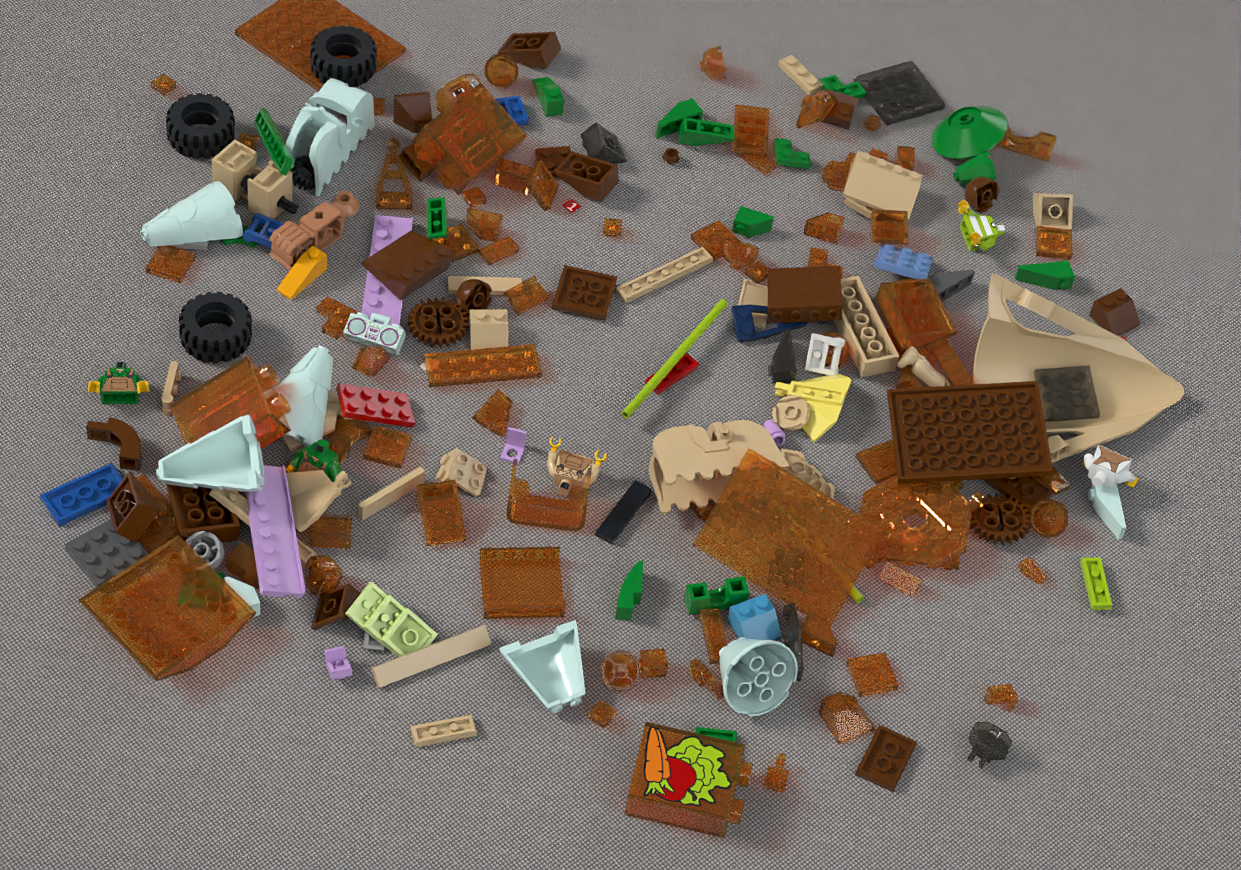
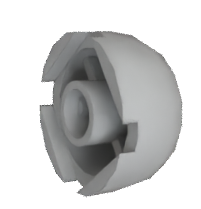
[182,531,224,573]

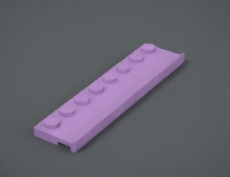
[362,215,413,326]
[245,465,305,599]

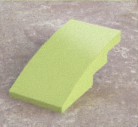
[345,582,438,657]

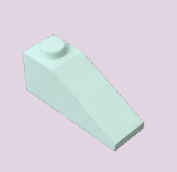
[1088,484,1126,539]

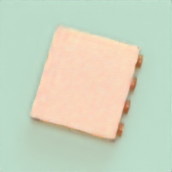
[479,546,566,619]

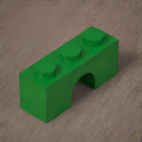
[684,576,750,615]

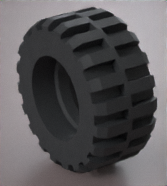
[310,25,377,88]
[166,93,235,159]
[179,292,252,364]

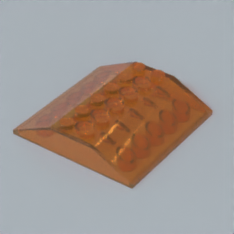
[78,535,256,681]

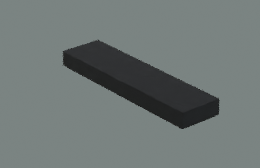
[595,480,652,544]

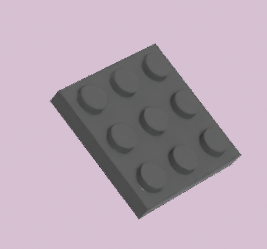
[65,520,151,589]

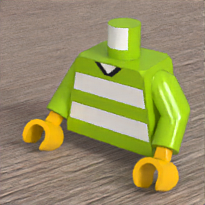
[957,200,1005,251]

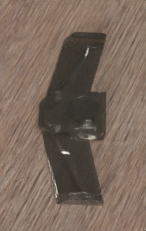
[782,603,804,681]

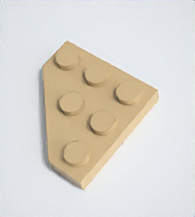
[775,449,835,507]

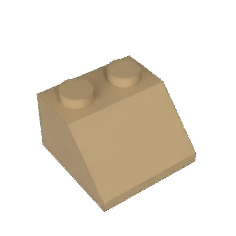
[1033,193,1073,229]
[469,309,508,353]

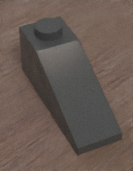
[919,269,975,306]

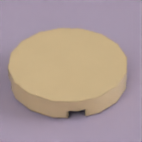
[772,395,810,431]

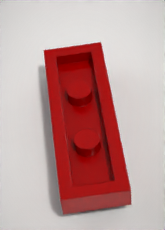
[645,353,699,395]

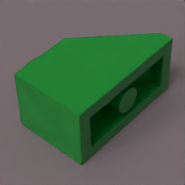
[732,206,774,238]

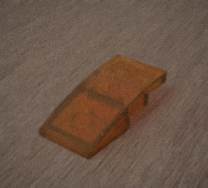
[732,104,769,156]

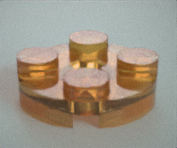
[822,160,851,192]

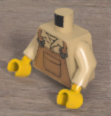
[547,436,607,496]

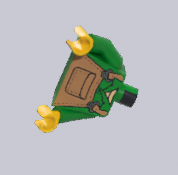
[88,362,149,404]
[285,439,341,482]

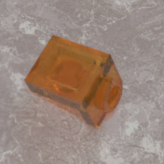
[984,684,1018,711]

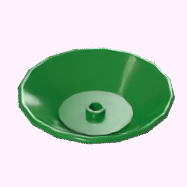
[931,106,1008,159]

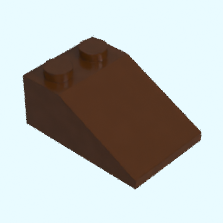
[498,32,561,69]
[554,151,619,202]
[106,471,159,543]

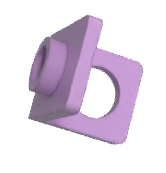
[501,427,526,464]

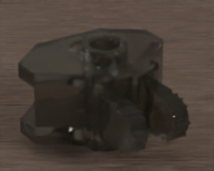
[967,722,1012,769]

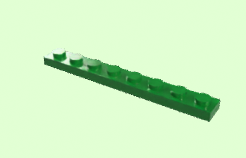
[253,107,294,176]

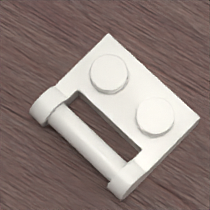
[805,333,845,375]

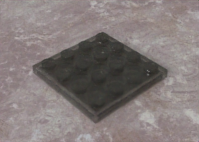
[853,60,946,126]

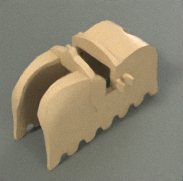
[649,420,789,514]

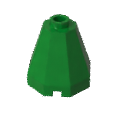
[953,152,996,186]

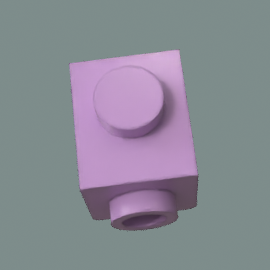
[324,646,352,680]

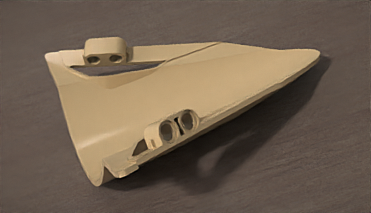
[973,274,1185,479]

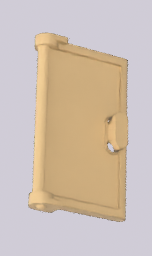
[738,279,768,329]

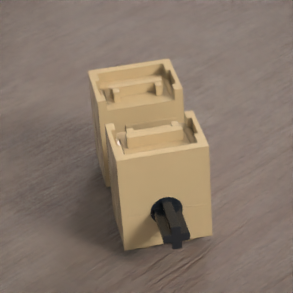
[212,140,299,219]

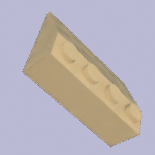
[842,150,923,221]

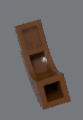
[86,417,142,471]

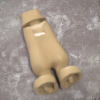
[897,346,951,387]

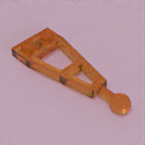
[376,138,413,210]

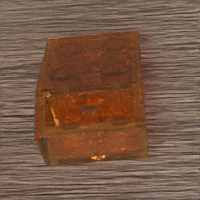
[416,480,466,546]

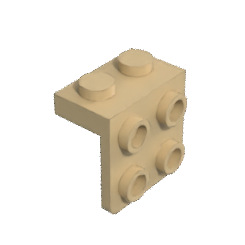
[435,448,487,497]

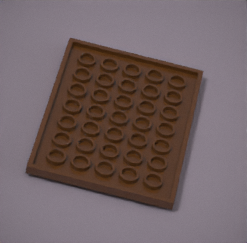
[887,381,1053,484]

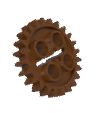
[408,297,468,348]
[968,493,1031,545]

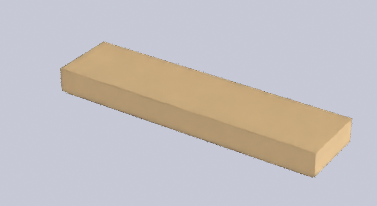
[448,276,522,296]
[358,467,425,521]

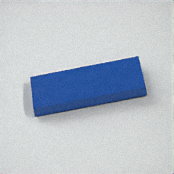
[40,463,123,526]

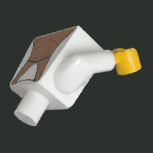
[1082,445,1139,488]

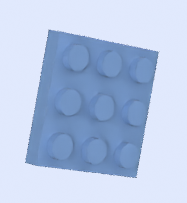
[873,243,933,282]

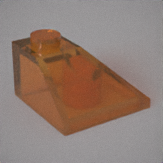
[819,692,875,744]

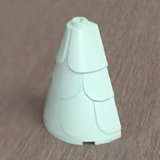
[140,181,243,247]
[257,345,333,446]
[156,415,264,492]

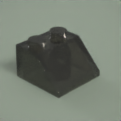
[580,122,627,164]

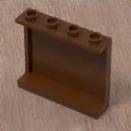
[767,266,842,323]

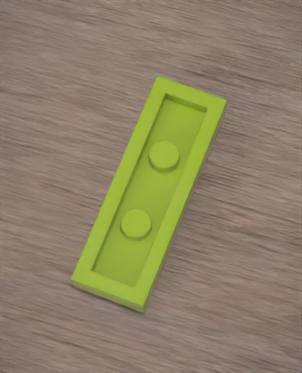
[1080,557,1112,610]

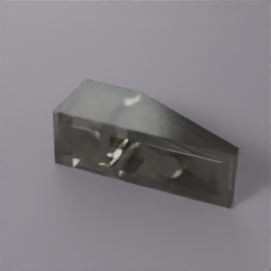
[768,329,797,383]

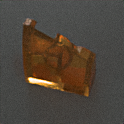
[472,389,513,437]
[689,659,724,699]

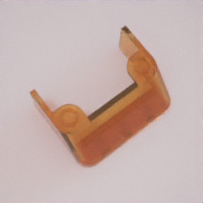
[507,459,592,531]

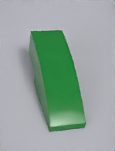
[615,560,643,620]

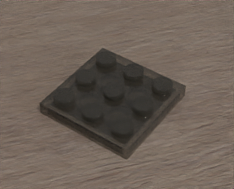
[1034,365,1100,422]

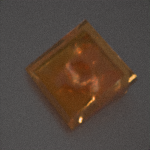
[796,90,837,128]

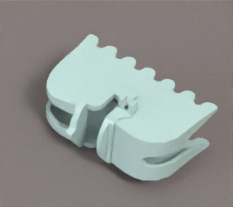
[286,78,375,196]

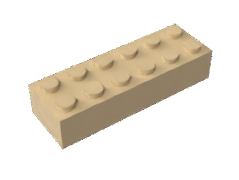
[833,276,899,378]

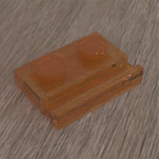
[504,276,549,316]

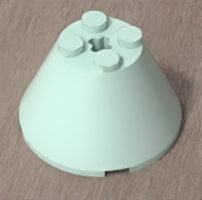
[719,637,798,716]

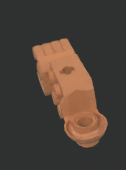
[269,191,360,270]

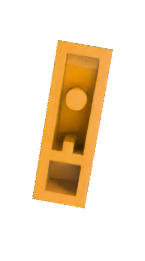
[277,246,327,300]

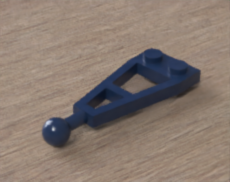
[731,304,828,342]

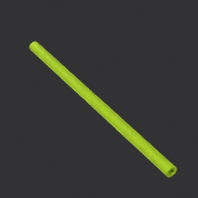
[622,299,728,419]

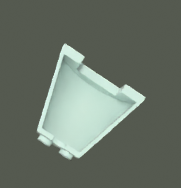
[499,620,586,714]

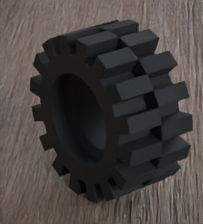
[291,155,316,190]

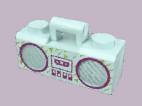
[343,312,406,356]

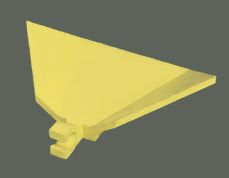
[775,374,851,443]

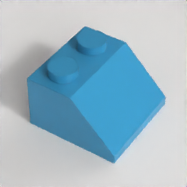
[727,594,782,641]

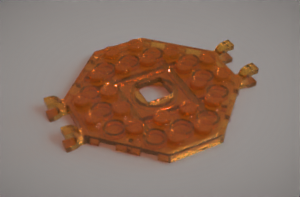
[845,476,984,569]

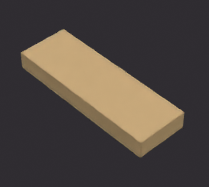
[410,715,477,748]

